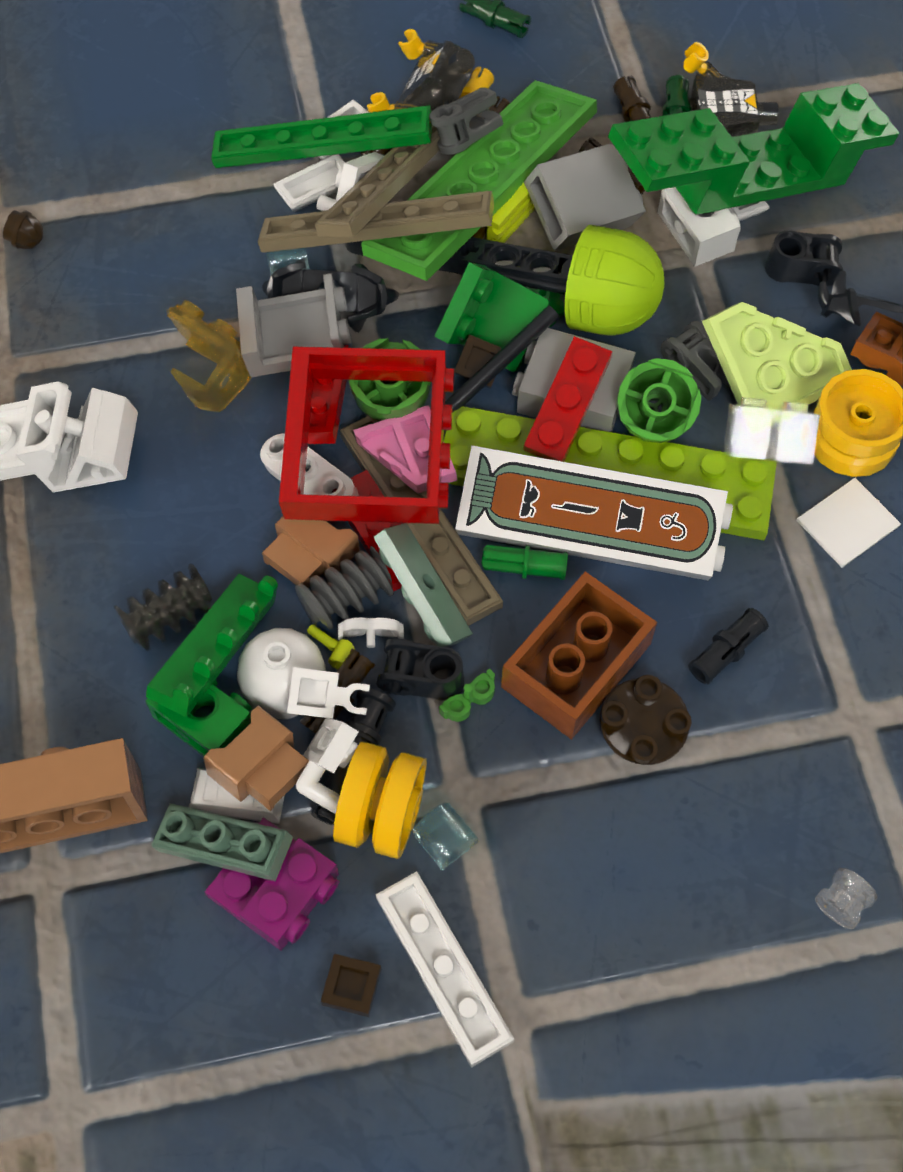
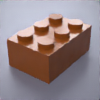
[501,571,657,740]

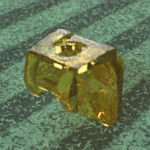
[166,300,252,412]

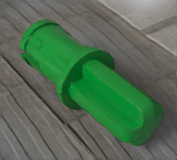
[482,545,568,580]

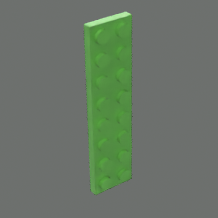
[361,80,597,281]

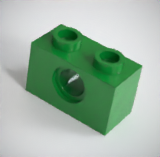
[145,679,252,756]

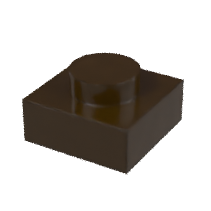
[454,334,502,389]
[320,954,382,1017]

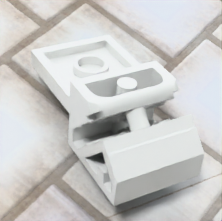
[0,381,138,493]

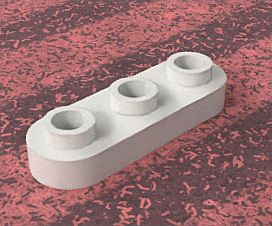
[260,433,359,496]

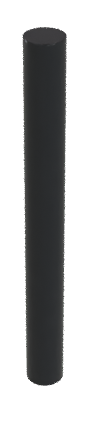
[445,305,559,413]

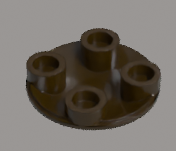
[600,675,692,765]

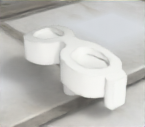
[338,617,404,648]

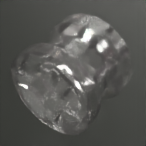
[815,868,878,929]

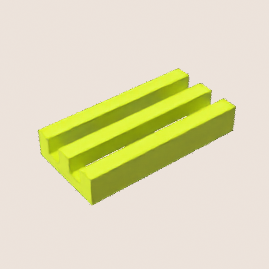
[487,183,535,243]

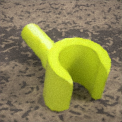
[307,624,355,670]

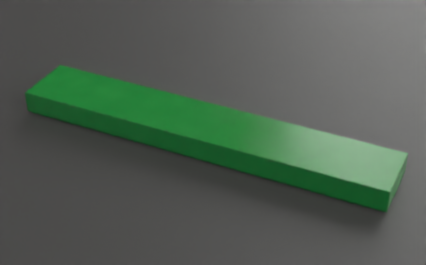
[211,105,432,168]

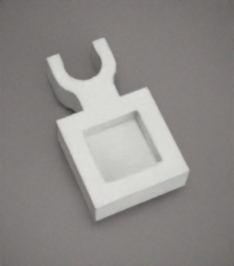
[287,667,370,719]

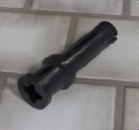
[311,688,396,825]

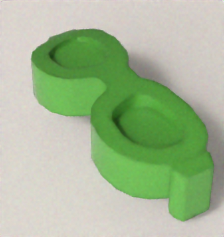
[439,669,495,722]

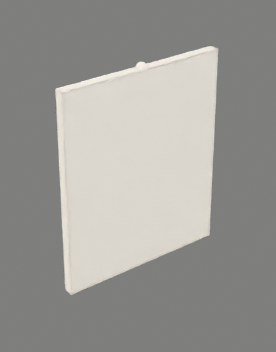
[796,478,901,568]

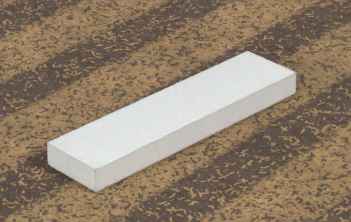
[376,871,514,1068]

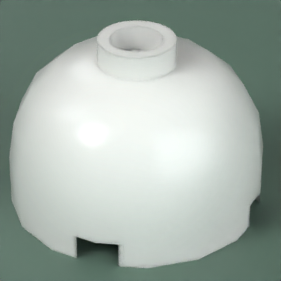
[237,628,326,719]

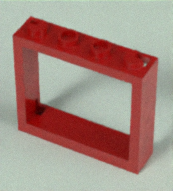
[279,346,454,524]

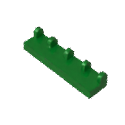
[146,574,278,717]

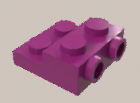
[205,817,339,951]

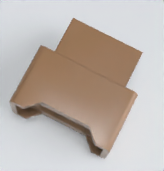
[262,516,359,588]
[204,706,309,811]

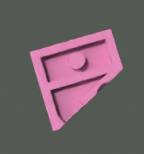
[353,405,457,494]

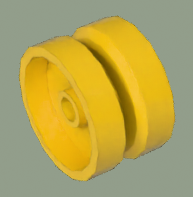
[807,369,903,477]
[333,741,427,859]

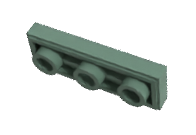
[374,523,473,647]
[151,803,293,881]

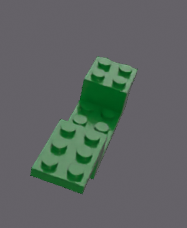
[608,83,900,215]

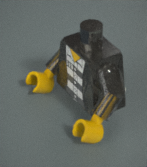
[367,29,475,113]
[683,42,779,137]

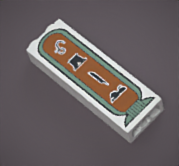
[455,446,733,581]

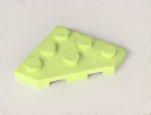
[702,302,852,433]

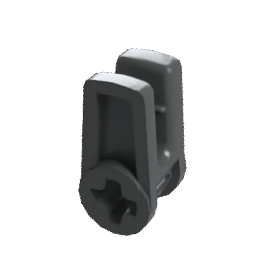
[429,87,503,155]
[661,321,730,401]

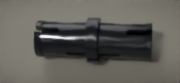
[688,608,769,684]

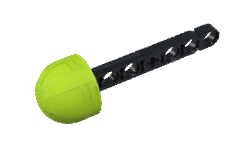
[345,225,665,335]

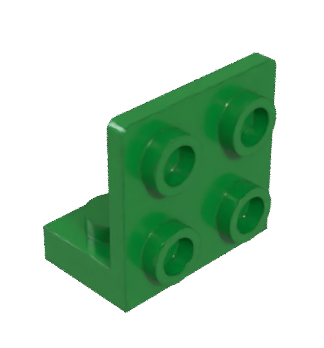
[435,262,551,372]

